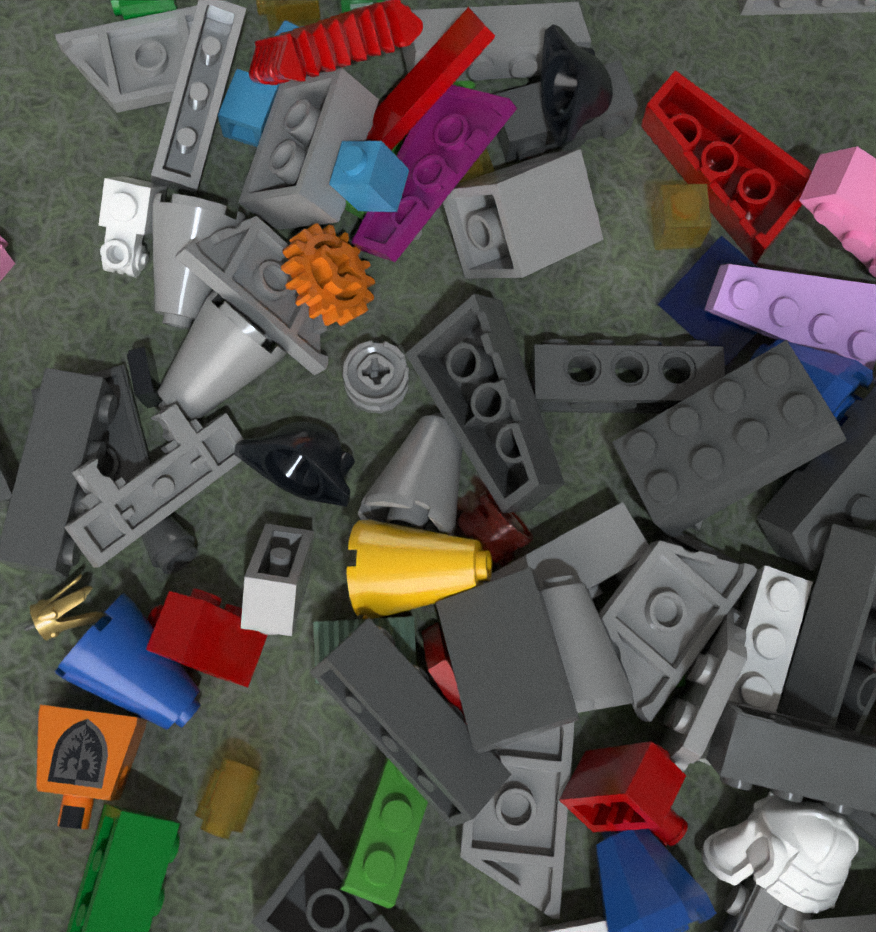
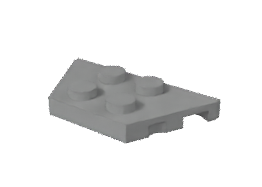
[55,5,197,113]
[175,216,328,376]
[599,541,758,722]
[660,608,747,772]
[459,721,575,919]

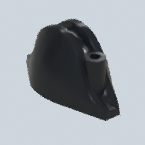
[541,24,613,147]
[235,422,355,507]

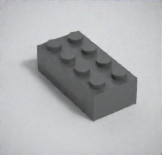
[612,340,847,538]

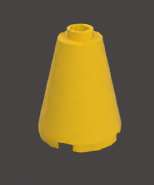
[347,519,492,619]

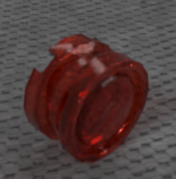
[457,491,534,567]

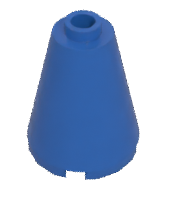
[54,593,201,730]

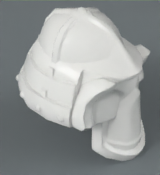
[701,791,859,913]

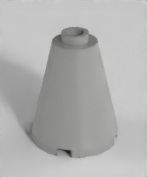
[152,193,247,329]
[157,290,287,421]
[358,413,463,536]
[541,575,634,713]

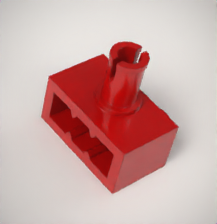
[146,588,268,688]
[559,741,688,846]

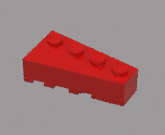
[641,70,812,265]

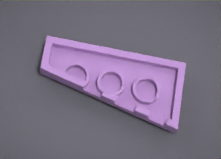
[704,264,876,370]

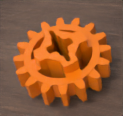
[281,223,375,326]

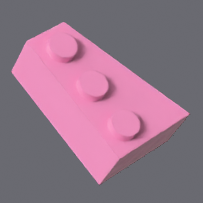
[799,146,876,278]

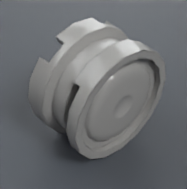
[343,340,409,413]

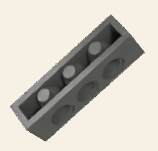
[530,339,725,414]

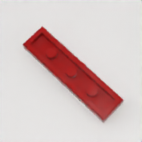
[366,7,495,151]

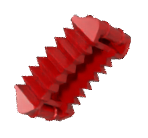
[249,0,423,86]

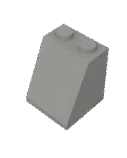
[443,149,603,279]

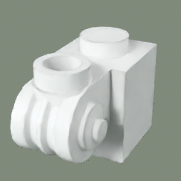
[99,176,167,278]

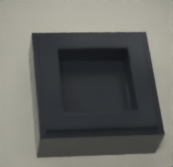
[127,347,162,408]

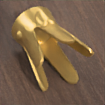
[24,574,104,641]

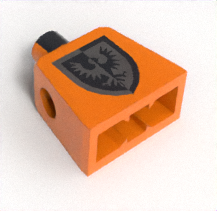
[36,705,147,830]

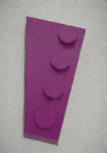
[351,85,517,262]

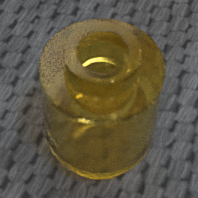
[194,757,261,840]

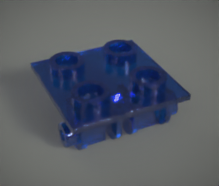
[658,235,758,366]

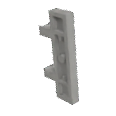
[64,404,244,568]

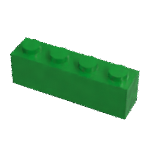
[66,803,180,932]

